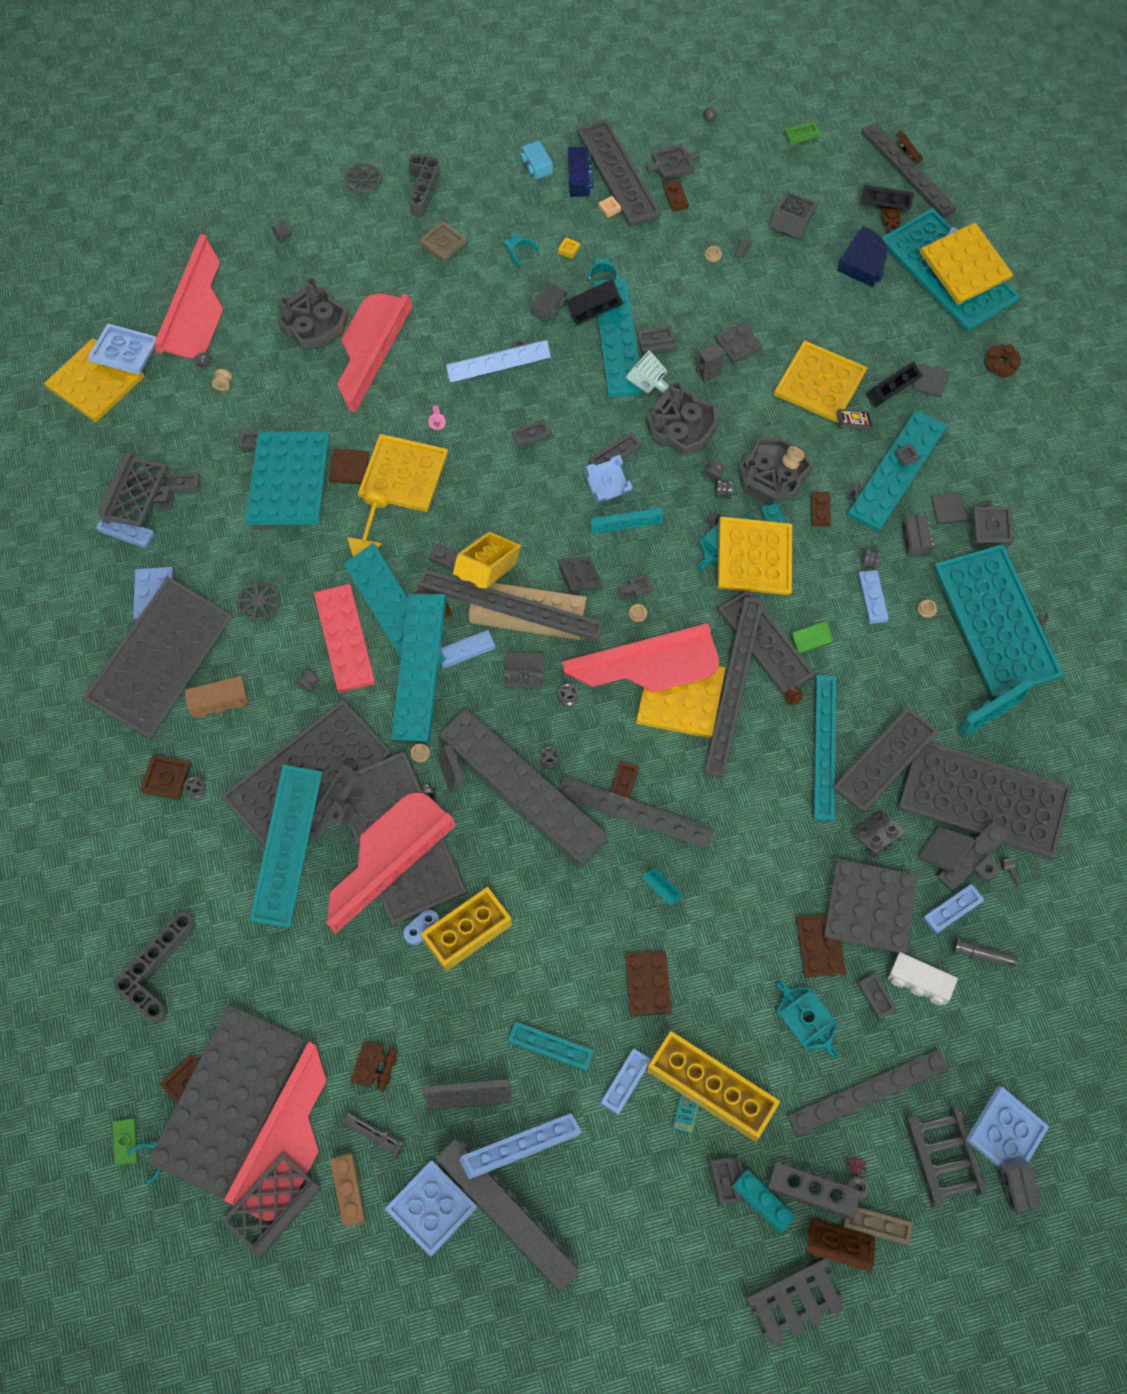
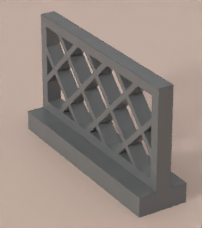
[97,453,168,528]
[422,1079,512,1111]
[221,1153,321,1259]

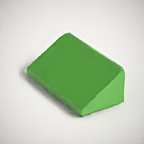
[790,621,833,654]

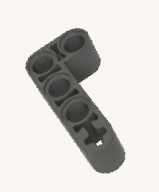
[409,153,440,217]

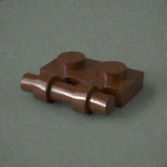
[350,1041,398,1092]

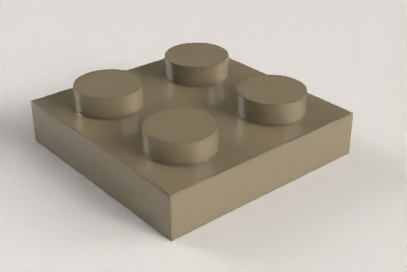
[419,220,467,263]

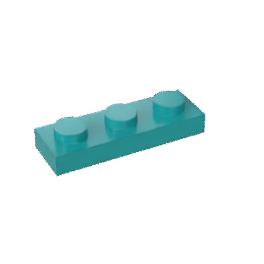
[731,1169,796,1234]

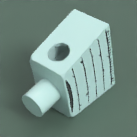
[626,351,669,394]

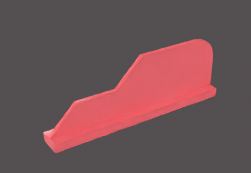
[155,234,223,359]
[337,293,413,413]
[562,623,719,692]
[326,793,456,934]
[224,1042,326,1221]

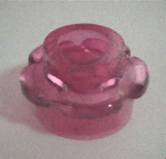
[846,1157,867,1175]

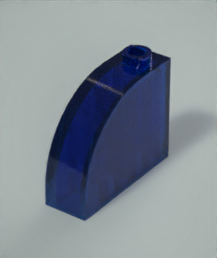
[837,226,887,288]

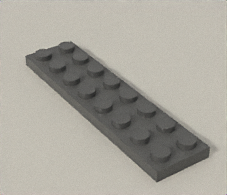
[577,119,661,227]

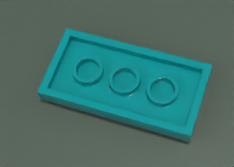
[958,679,1033,739]

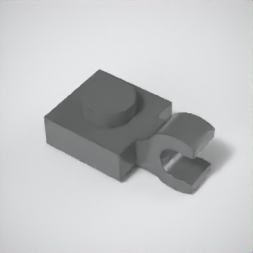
[618,574,653,600]

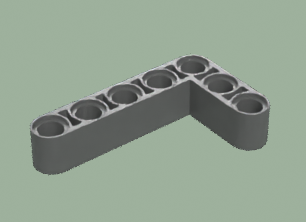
[114,912,195,1023]

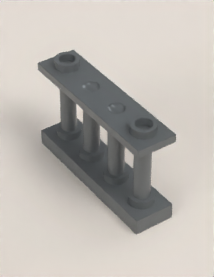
[904,1106,987,1208]

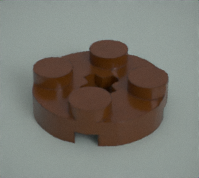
[984,344,1021,377]

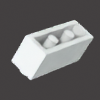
[887,952,958,1005]

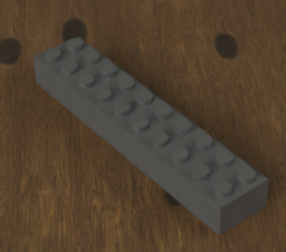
[438,708,608,870]

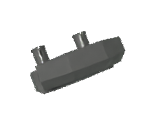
[277,278,349,349]
[647,381,717,455]
[738,437,813,505]

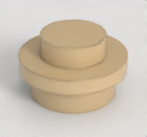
[705,246,722,262]
[918,600,937,618]
[629,604,647,622]
[411,744,430,763]

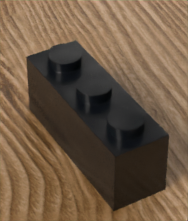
[861,184,914,210]
[566,279,624,325]
[866,361,923,408]

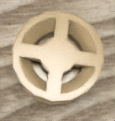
[212,369,232,391]
[782,446,805,469]

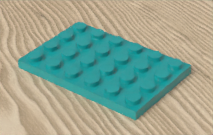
[245,432,330,525]

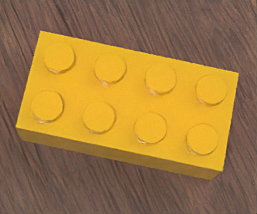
[453,532,522,588]
[421,887,512,973]

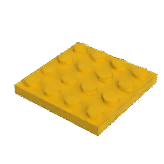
[919,222,1013,305]
[44,338,145,423]
[774,340,868,423]
[358,434,448,513]
[717,517,792,596]
[636,666,726,739]

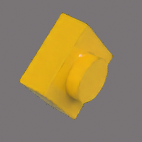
[558,237,580,260]

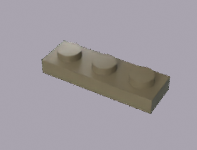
[843,1207,913,1246]

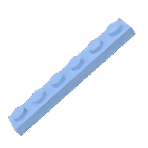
[445,340,551,382]
[459,1113,582,1179]

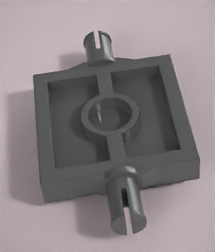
[646,144,700,181]

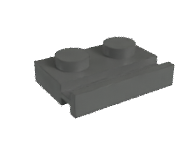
[637,326,677,356]
[438,744,464,793]
[708,1156,747,1207]

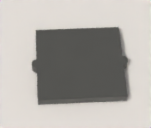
[913,364,949,398]
[931,492,968,524]

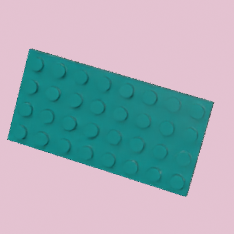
[880,208,1021,332]
[933,544,1064,699]

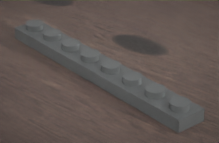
[861,122,956,218]
[559,776,713,849]
[787,1049,950,1137]

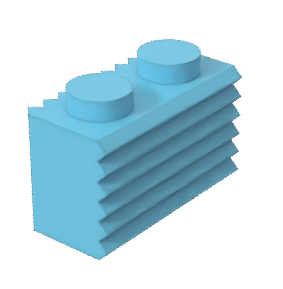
[520,140,553,180]

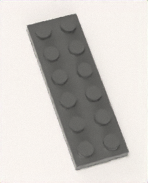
[718,591,816,696]
[833,707,939,814]

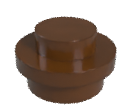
[784,687,803,705]

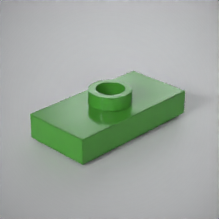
[784,121,820,145]
[113,1118,138,1166]

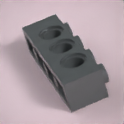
[768,1162,861,1221]

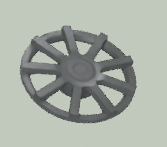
[345,163,382,194]
[237,582,279,620]

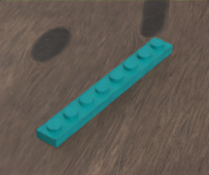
[813,675,836,822]

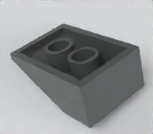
[770,192,818,239]

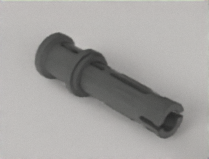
[953,936,1018,968]
[343,1112,406,1159]

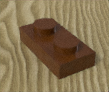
[896,130,923,163]
[663,179,689,212]
[811,491,831,527]
[611,761,639,799]

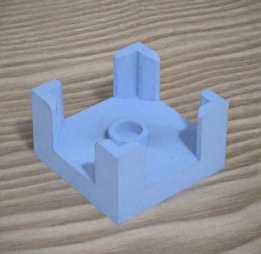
[583,455,633,504]

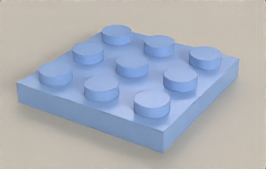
[88,324,157,375]
[966,1086,1049,1169]
[385,1160,478,1257]

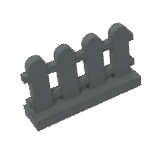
[743,1257,844,1345]

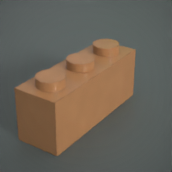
[185,676,249,718]
[330,1154,367,1228]

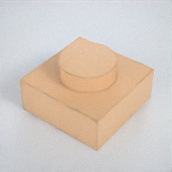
[598,196,621,218]

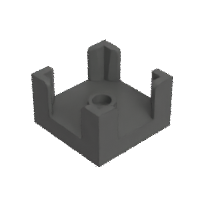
[969,506,1014,549]

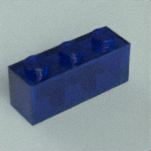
[568,146,593,197]

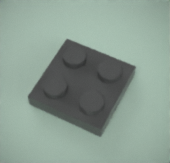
[715,322,763,364]

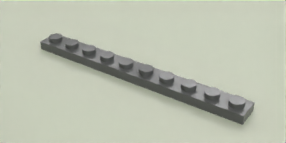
[418,569,604,642]
[705,597,764,779]

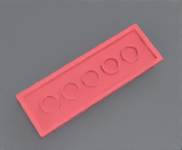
[314,584,375,693]

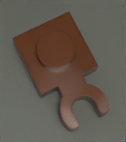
[881,208,901,234]

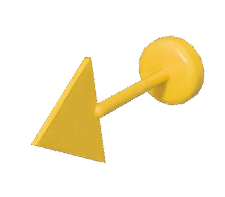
[347,491,389,557]

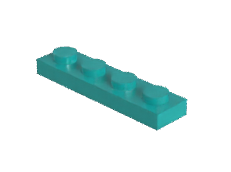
[590,508,663,534]
[508,1021,594,1072]

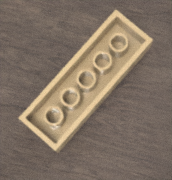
[469,583,587,640]

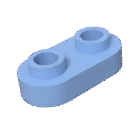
[403,910,439,945]

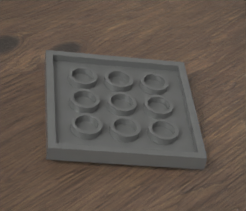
[823,859,918,954]

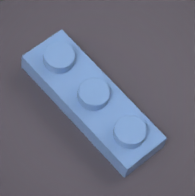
[96,520,155,549]
[858,570,889,624]
[441,630,496,669]
[923,884,984,935]
[601,1048,652,1115]

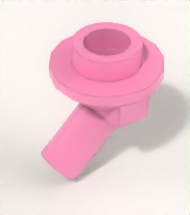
[428,405,446,430]

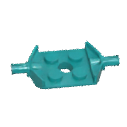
[697,513,754,571]
[775,980,839,1059]

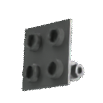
[558,557,603,596]
[504,652,544,689]
[850,810,906,857]

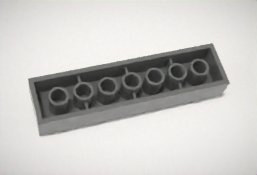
[436,1139,579,1294]

